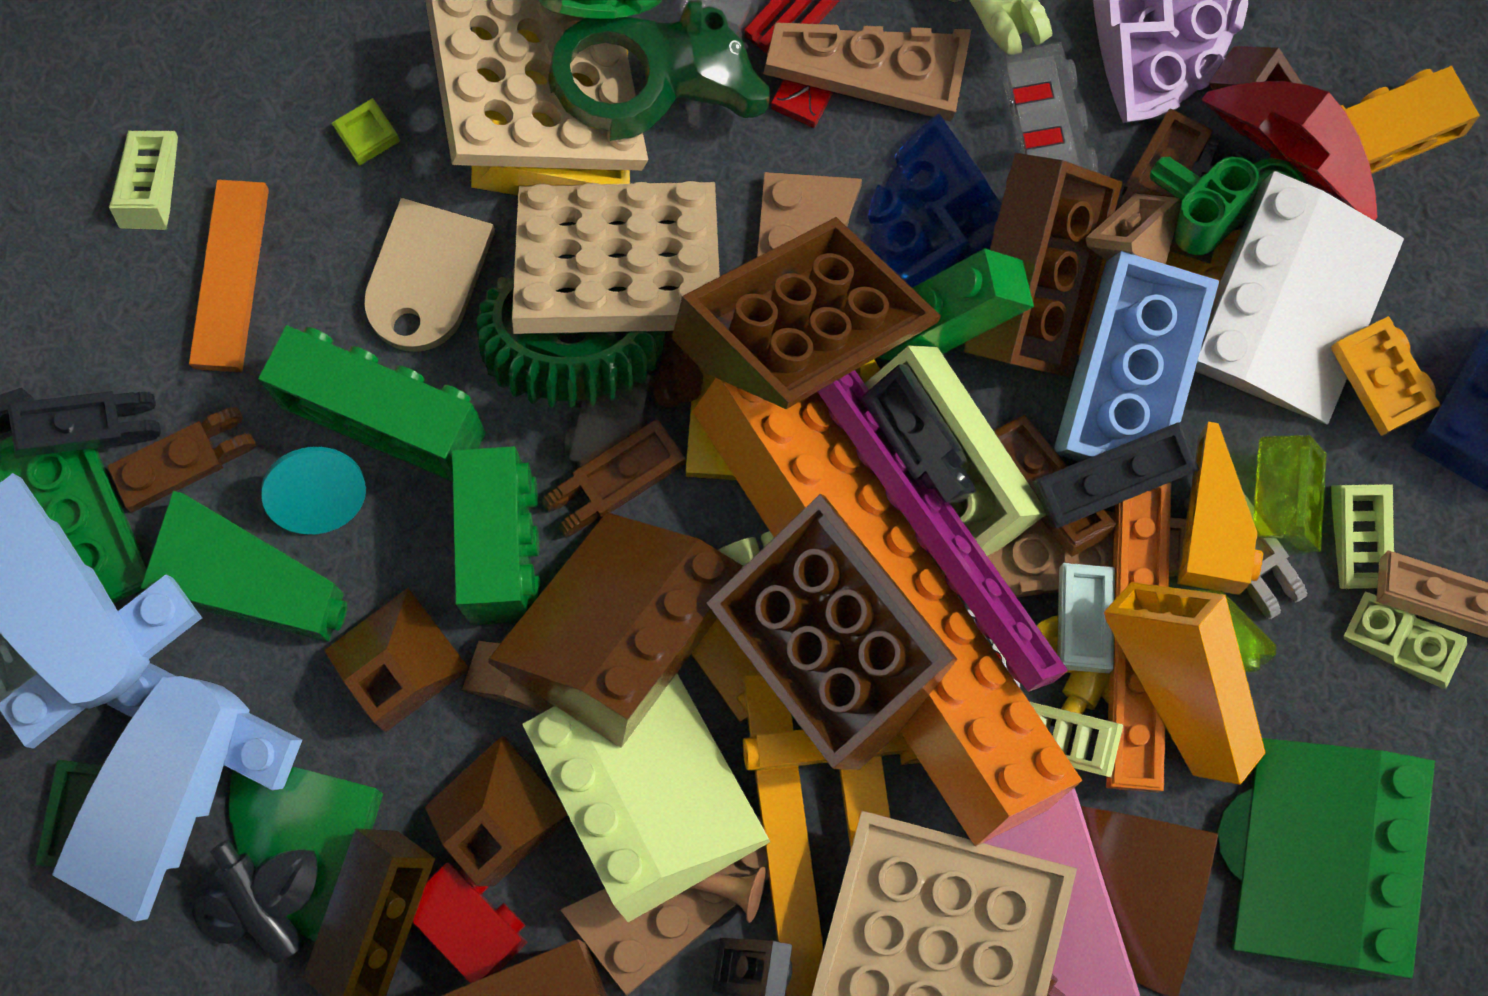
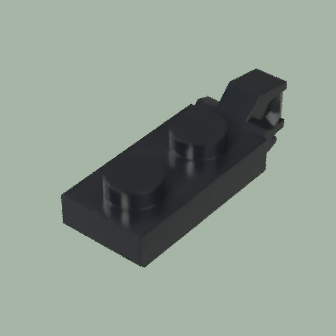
[862,364,976,503]

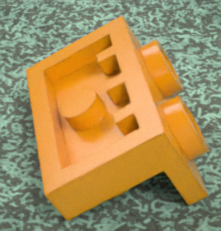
[1330,316,1440,436]

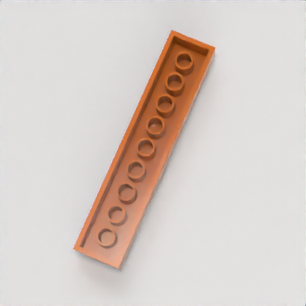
[692,378,1083,847]

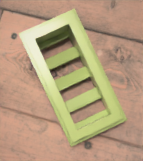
[109,131,178,230]
[1331,485,1394,589]
[1030,702,1123,777]

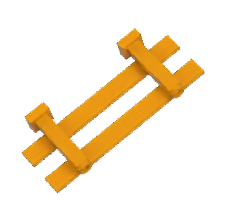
[743,674,920,996]

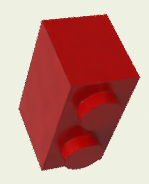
[413,862,528,983]

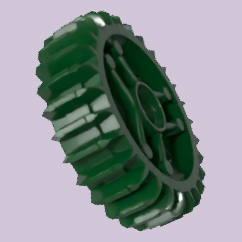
[476,255,665,409]

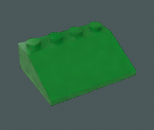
[1231,738,1435,980]

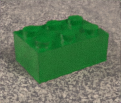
[452,446,541,625]

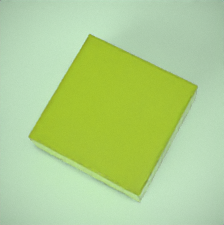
[332,98,400,166]

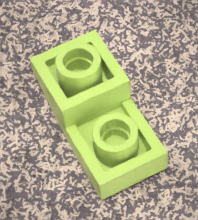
[1344,591,1467,689]

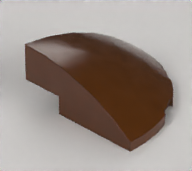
[1081,806,1218,996]

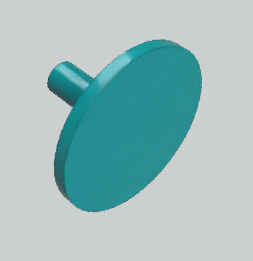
[261,447,366,534]

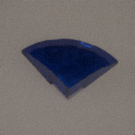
[868,114,1002,288]

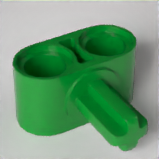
[1149,157,1259,255]

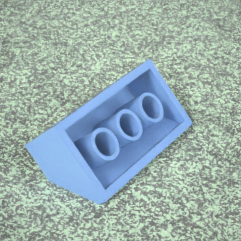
[1054,251,1219,462]

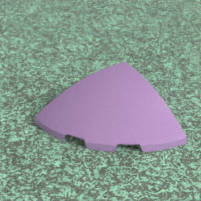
[1093,0,1248,123]

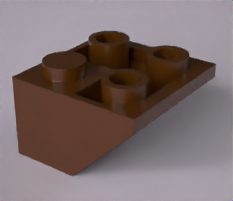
[324,588,469,732]
[425,735,569,886]

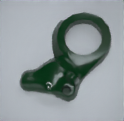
[548,1,770,141]

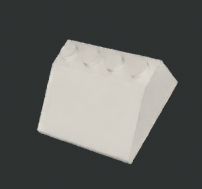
[1195,171,1404,425]

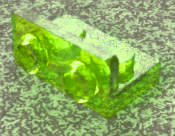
[1253,435,1327,552]

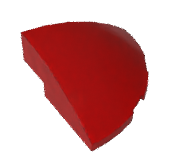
[1201,81,1378,221]

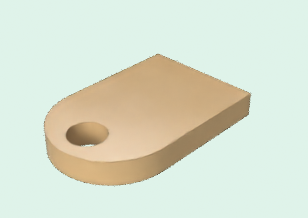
[365,198,495,352]

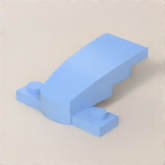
[0,473,202,749]
[52,663,302,921]

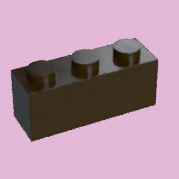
[303,828,435,996]

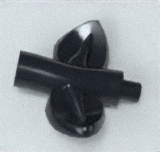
[192,840,317,963]

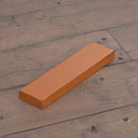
[189,180,269,372]

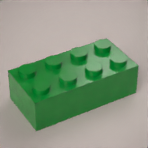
[258,325,486,482]

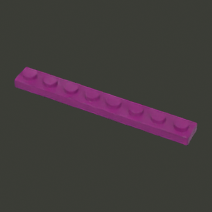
[817,370,1068,692]

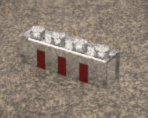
[1000,42,1098,173]

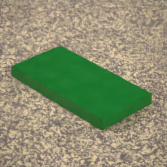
[0,436,148,603]

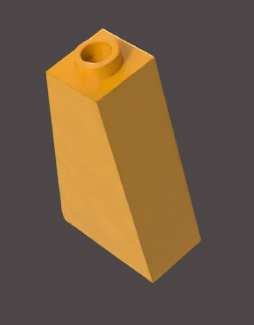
[1104,582,1265,785]

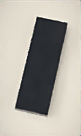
[1033,422,1199,530]

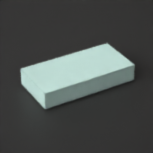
[1057,563,1115,673]

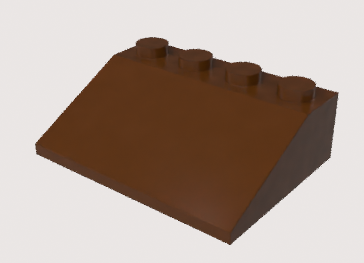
[672,217,941,409]
[707,494,958,770]
[488,513,743,748]

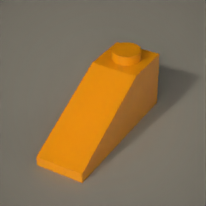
[1177,422,1263,595]

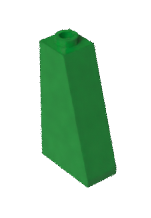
[141,491,347,642]

